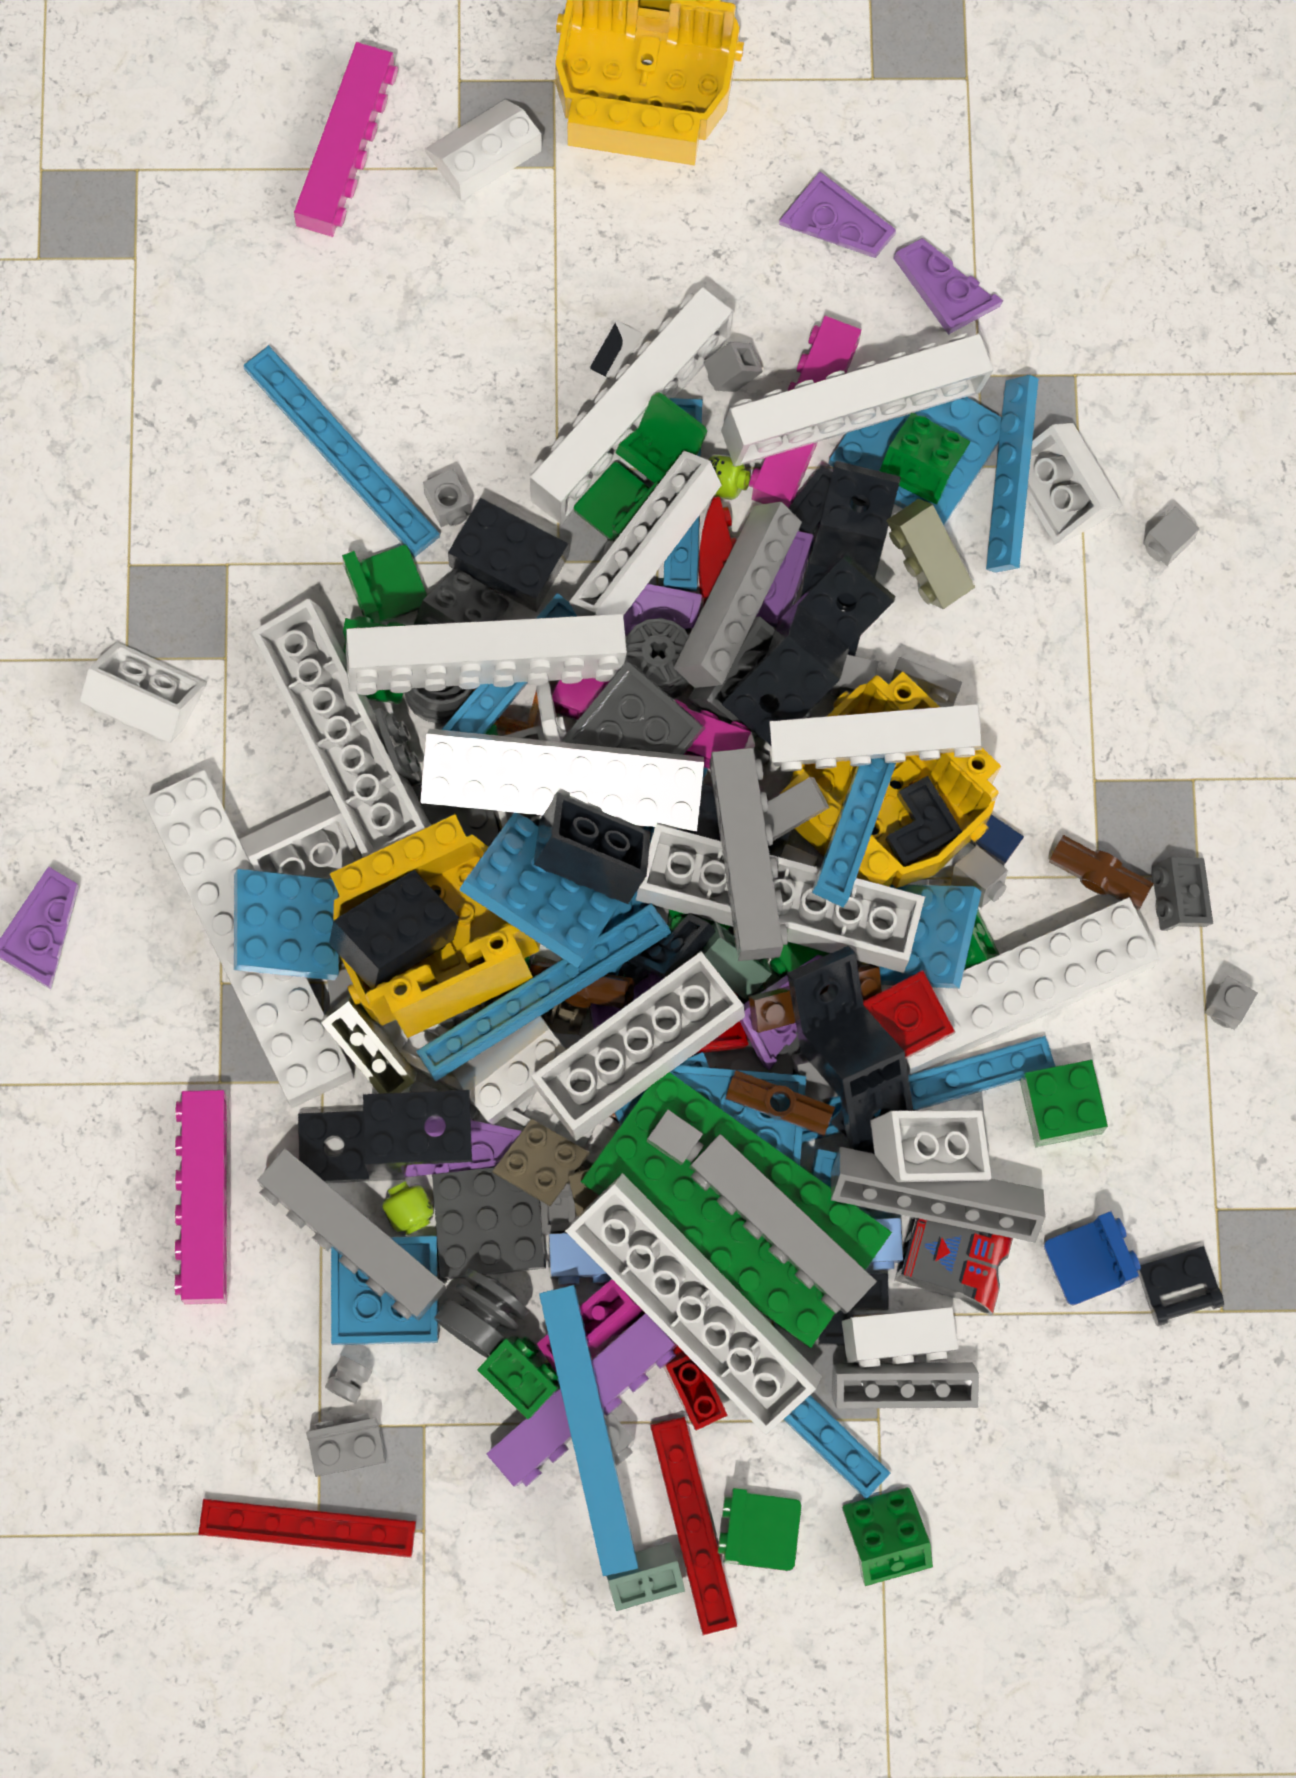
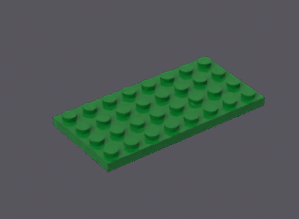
[580,1072,892,1348]

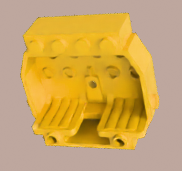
[555,0,744,166]
[779,672,1001,888]
[330,814,540,1038]

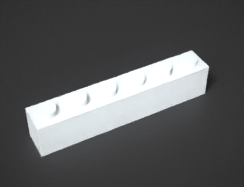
[569,451,722,616]
[770,704,982,772]

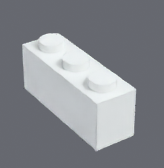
[842,1307,958,1368]

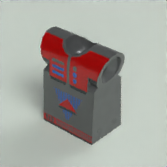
[894,1217,1013,1315]

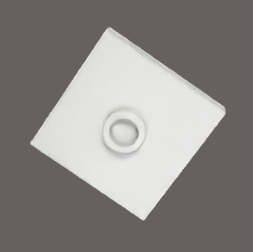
[536,681,566,742]

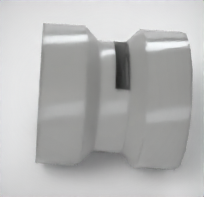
[325,1356,372,1404]

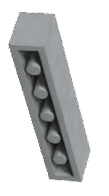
[674,502,802,688]
[710,748,788,961]
[689,1134,877,1314]
[831,1147,1046,1243]
[257,1148,446,1321]

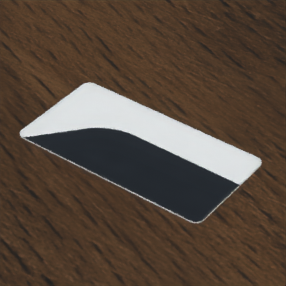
[590,321,642,381]

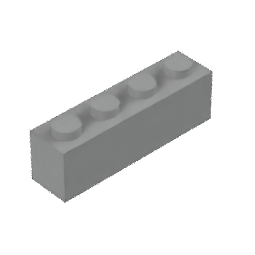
[832,1362,979,1409]

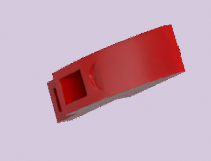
[698,497,737,607]
[663,1346,728,1431]

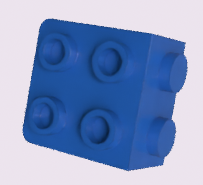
[1044,1211,1141,1306]

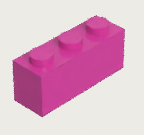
[537,1279,645,1372]

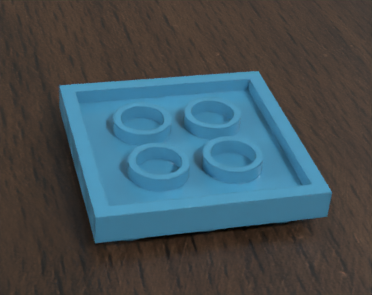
[234,869,339,980]
[878,885,982,989]
[331,1236,438,1345]

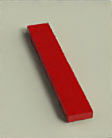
[650,1417,738,1636]
[198,1499,416,1558]

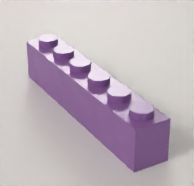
[486,1313,678,1487]

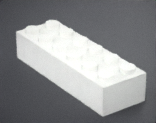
[531,952,745,1141]

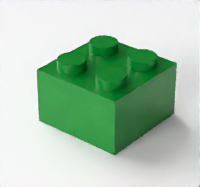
[1020,1060,1108,1148]

